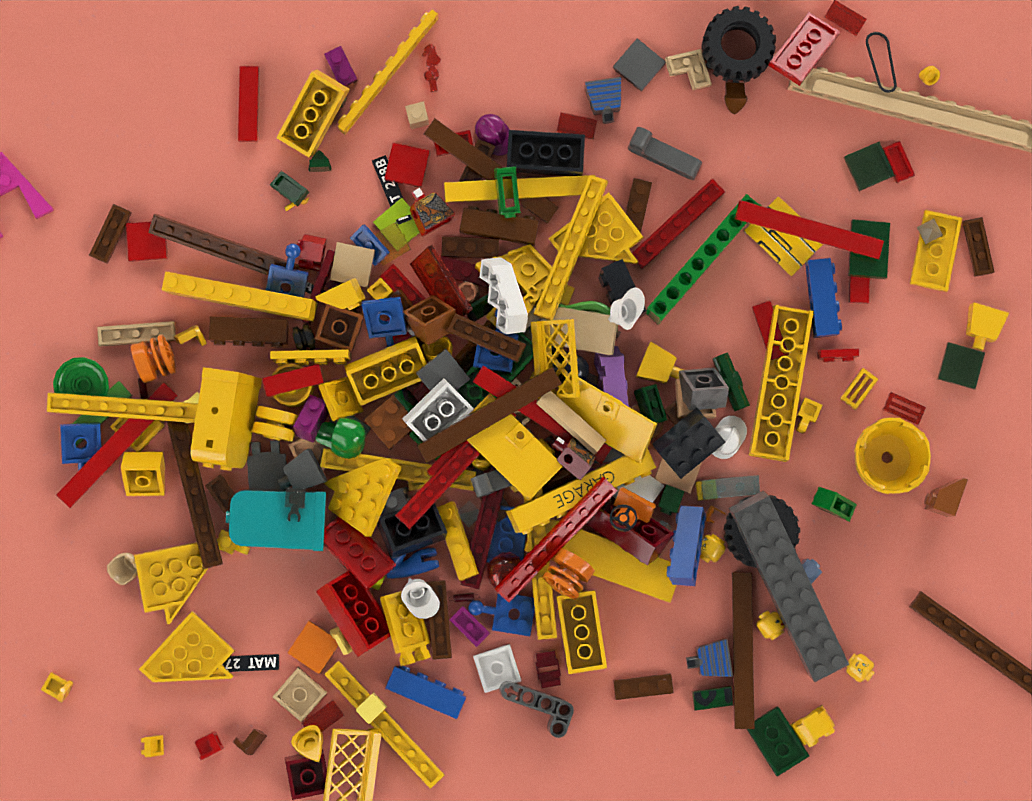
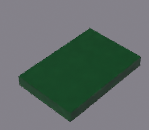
[848,219,890,279]
[747,706,809,777]

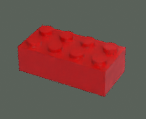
[316,571,391,657]

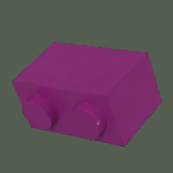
[293,395,329,443]

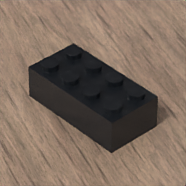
[507,130,585,176]

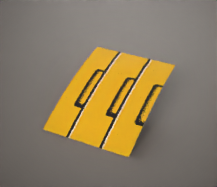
[744,197,823,276]

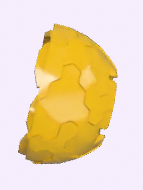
[854,418,931,494]

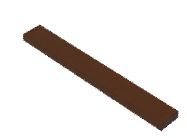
[423,118,559,223]
[148,214,299,275]
[417,367,562,463]
[167,421,223,569]
[732,573,755,729]
[909,591,1032,695]

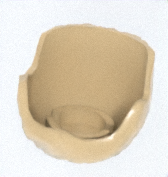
[107,553,137,585]

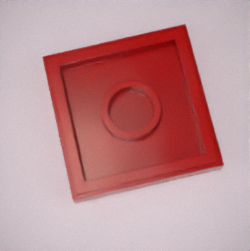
[384,143,430,188]
[126,222,168,262]

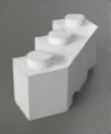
[479,257,528,334]

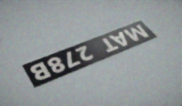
[372,155,412,225]
[223,654,279,672]

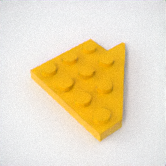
[324,458,401,537]
[134,542,208,624]

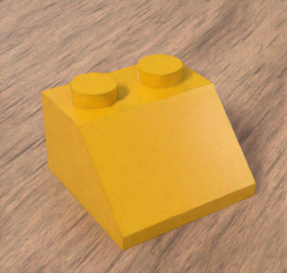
[315,278,366,311]
[121,452,165,496]

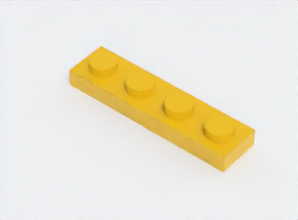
[437,501,479,581]

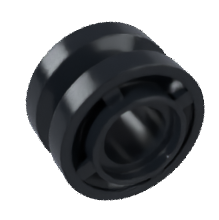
[292,323,316,351]

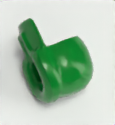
[316,418,366,459]

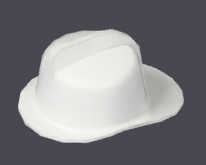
[608,287,645,330]
[712,416,747,459]
[401,578,440,619]

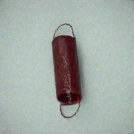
[138,378,148,399]
[449,593,480,602]

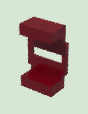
[535,650,561,688]

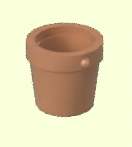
[455,282,480,307]

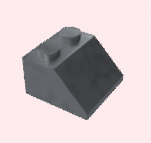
[679,367,729,411]

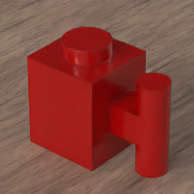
[297,234,327,272]

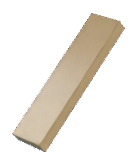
[97,321,176,347]
[536,391,606,454]

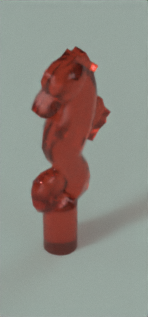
[422,44,441,92]

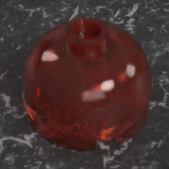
[487,552,521,588]

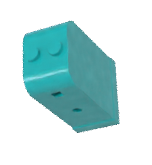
[226,490,326,551]

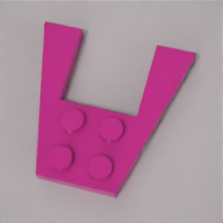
[0,152,54,238]

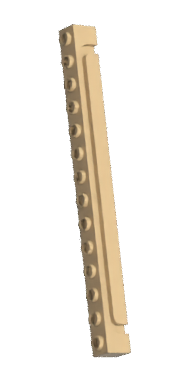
[787,67,1032,153]

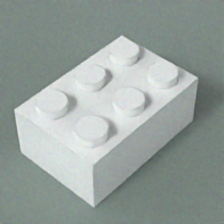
[402,378,474,441]

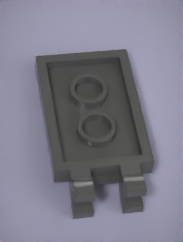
[247,440,289,491]

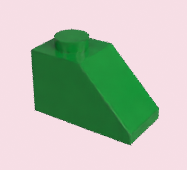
[812,487,857,522]

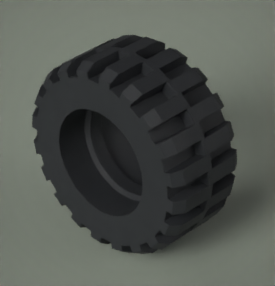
[701,6,776,83]
[724,495,800,568]

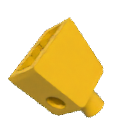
[966,302,1009,351]
[636,342,683,384]

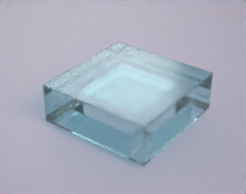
[458,500,479,527]

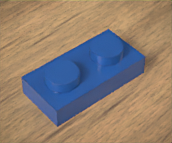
[350,224,390,266]

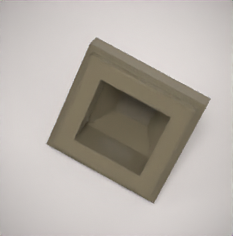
[917,219,943,244]

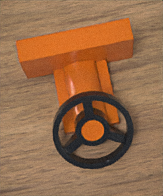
[610,487,656,532]

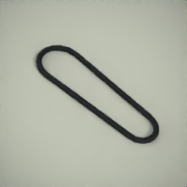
[866,32,897,93]

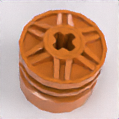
[131,335,176,383]
[542,549,595,600]

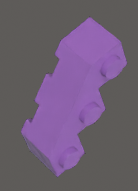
[594,346,629,407]

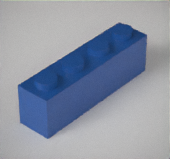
[805,258,842,338]
[667,506,706,586]
[385,665,466,719]

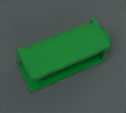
[494,166,521,218]

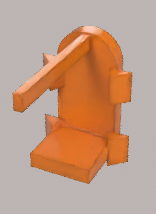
[706,505,726,523]

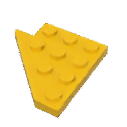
[548,192,644,264]
[139,611,235,682]

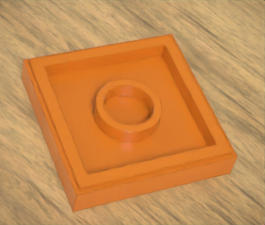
[287,620,339,674]

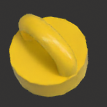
[919,66,940,86]

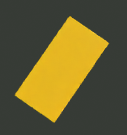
[909,210,962,292]

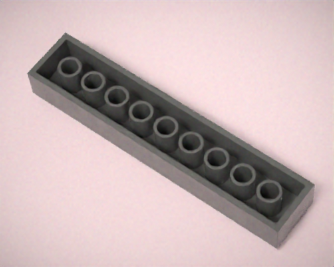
[729,491,849,682]

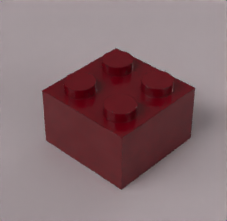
[285,749,327,800]

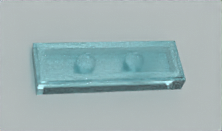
[702,475,760,500]

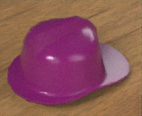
[475,114,510,156]

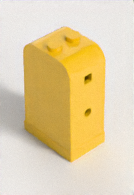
[191,367,262,471]

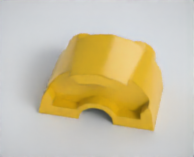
[790,705,835,747]

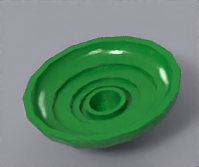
[53,357,109,397]

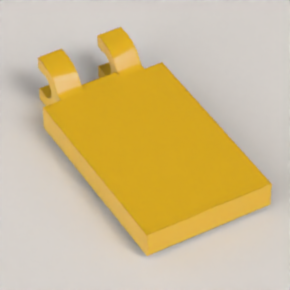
[380,591,431,666]

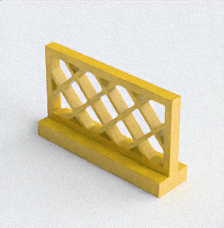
[531,319,580,399]
[323,728,381,801]

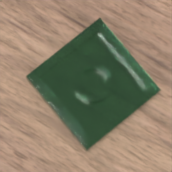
[844,142,895,192]
[937,342,985,390]

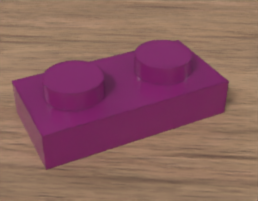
[324,46,358,86]
[449,606,490,647]

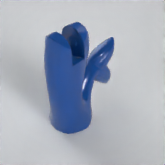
[387,547,439,579]

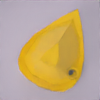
[291,725,324,762]

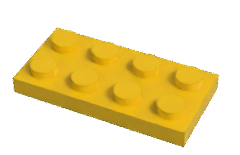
[270,350,351,366]

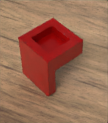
[195,731,224,761]

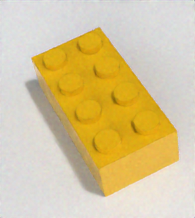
[276,70,350,157]
[344,336,427,406]
[556,590,607,674]

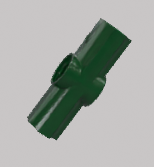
[712,352,750,412]

